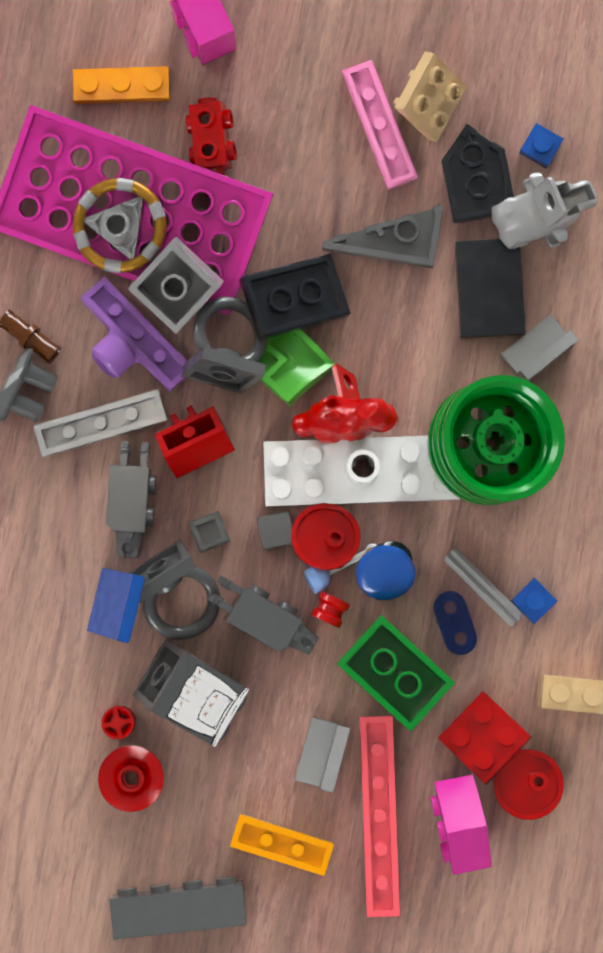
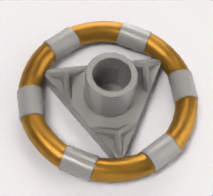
[73,177,167,273]

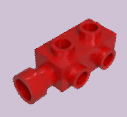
[185,97,237,197]

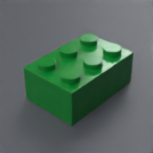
[336,615,455,732]

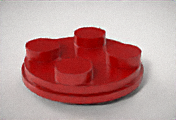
[291,503,361,570]
[493,749,564,820]

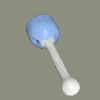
[303,543,377,594]

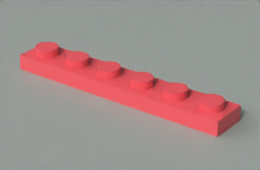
[359,715,400,917]

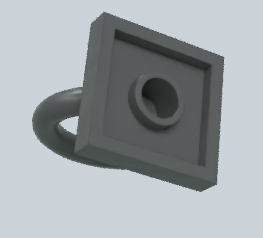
[182,297,267,394]
[129,539,220,640]

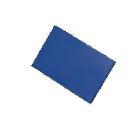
[87,568,145,643]

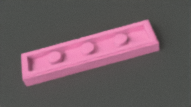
[342,59,418,190]

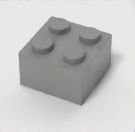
[128,237,224,334]

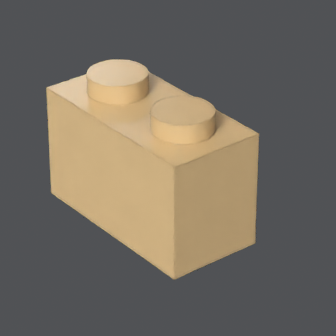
[536,674,603,714]

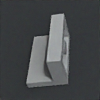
[500,314,579,381]
[295,717,350,793]

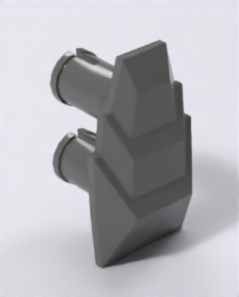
[0,348,58,423]

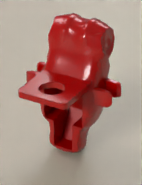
[292,364,399,444]

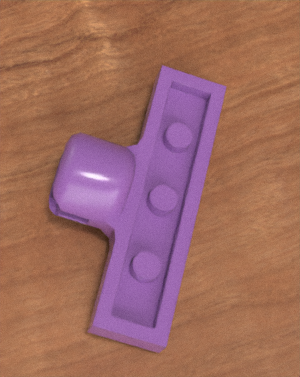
[81,276,187,392]

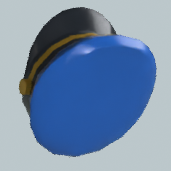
[356,541,416,600]

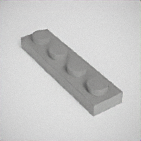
[33,389,168,458]

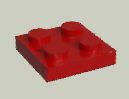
[438,691,532,785]

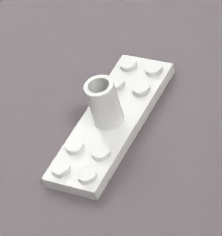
[263,436,460,507]

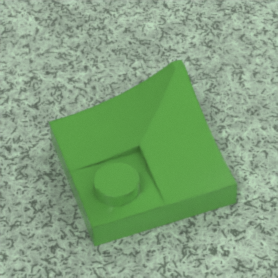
[258,329,335,407]

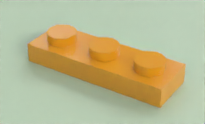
[73,66,170,104]
[230,813,334,876]

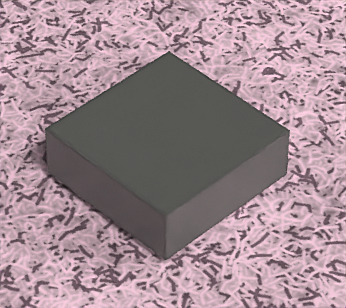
[188,511,230,553]
[257,511,292,550]

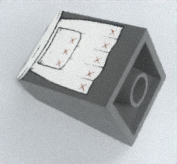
[132,639,249,747]

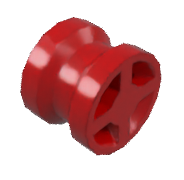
[310,591,350,628]
[101,706,136,739]

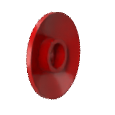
[98,745,164,812]

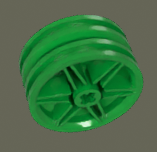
[427,375,565,506]

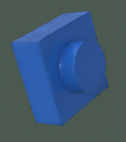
[519,123,564,169]
[511,578,557,624]

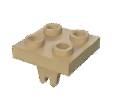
[393,51,467,142]

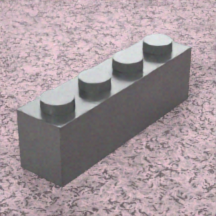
[109,876,247,940]

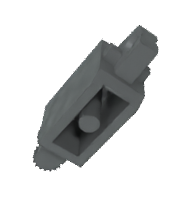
[106,441,157,558]
[207,575,319,654]

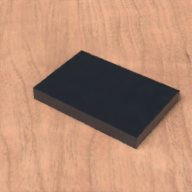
[455,239,526,338]
[239,254,351,341]

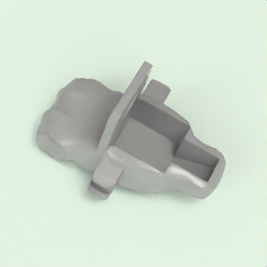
[491,172,598,249]

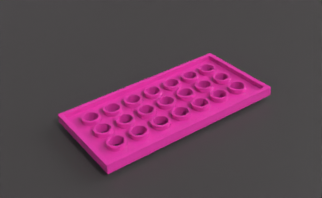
[0,105,274,316]

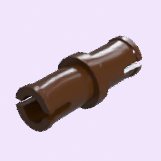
[0,310,61,364]

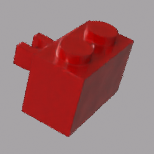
[155,405,235,478]

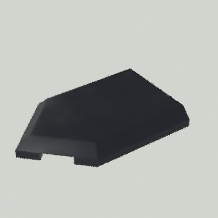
[441,124,514,224]

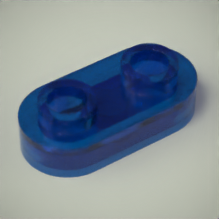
[433,591,477,655]

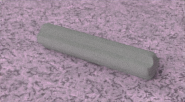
[444,548,522,626]

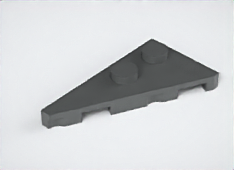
[322,205,443,269]

